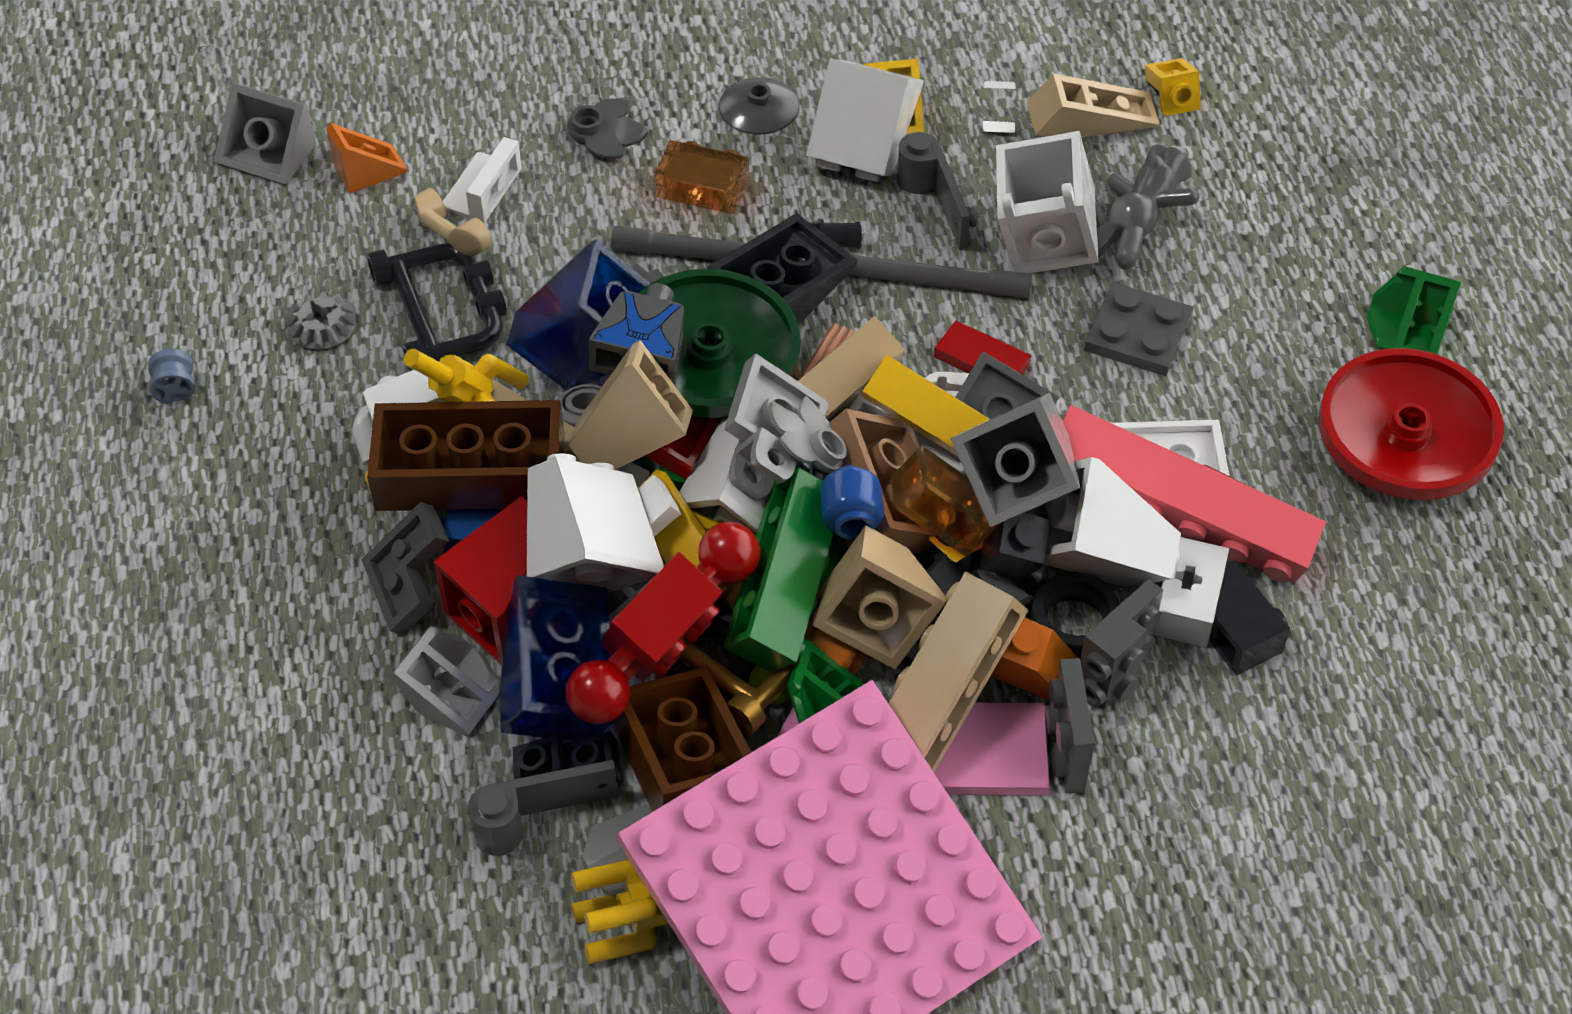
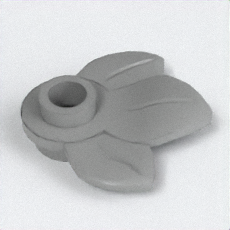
[769,396,847,473]

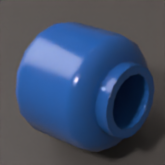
[819,465,884,539]

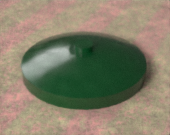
[639,269,801,418]

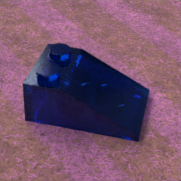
[499,575,615,741]

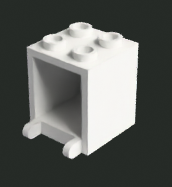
[996,131,1099,273]

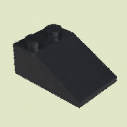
[707,213,858,325]

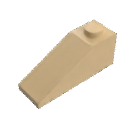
[1027,73,1160,137]

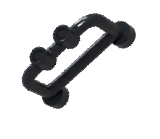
[366,243,507,372]

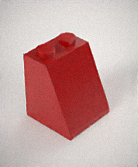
[434,496,542,669]

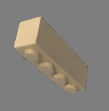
[888,571,1028,772]

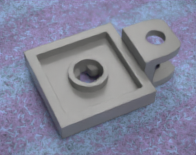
[724,353,829,500]

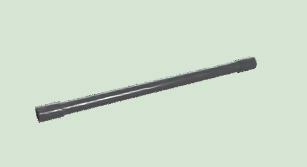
[611,226,1032,299]

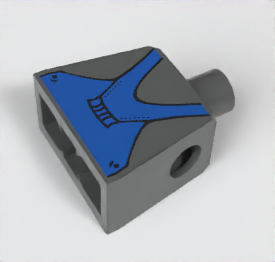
[589,283,684,386]

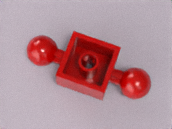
[566,522,760,724]

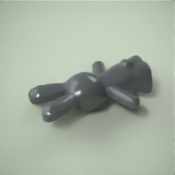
[1097,144,1199,270]

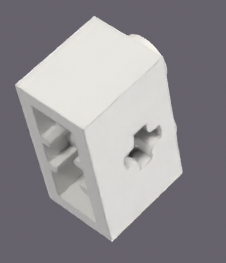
[1154,537,1229,647]

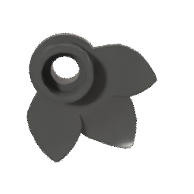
[567,98,648,159]

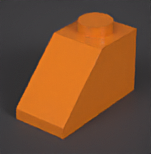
[991,617,1078,701]

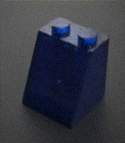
[506,239,651,391]

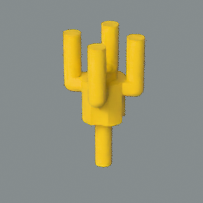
[404,349,529,402]
[571,859,669,964]

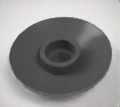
[719,77,799,135]

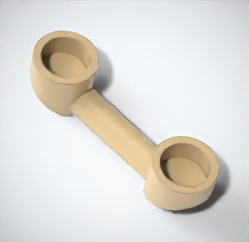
[415,188,492,256]

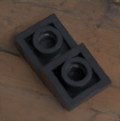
[512,731,621,782]

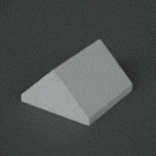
[213,83,316,184]

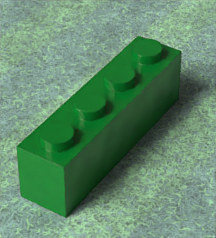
[723,468,834,672]

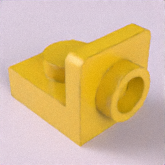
[1145,58,1201,116]

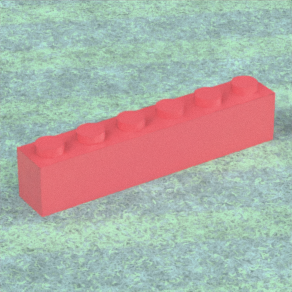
[1062,405,1326,583]

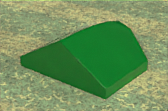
[1366,266,1461,355]
[787,639,865,724]

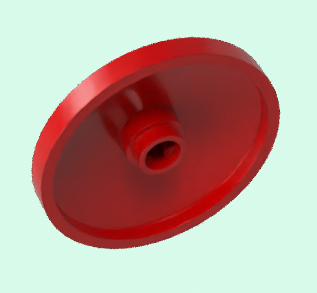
[1319,348,1504,500]

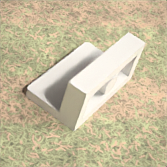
[443,137,522,223]

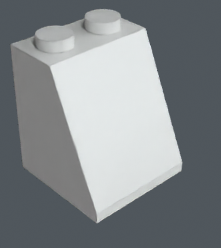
[806,58,924,182]
[679,417,813,536]
[527,453,663,594]
[1043,457,1181,587]

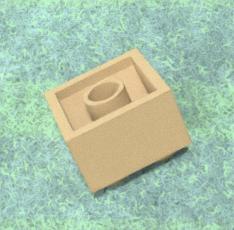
[812,525,946,669]

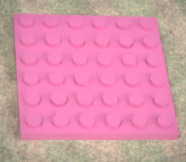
[615,680,1042,1014]

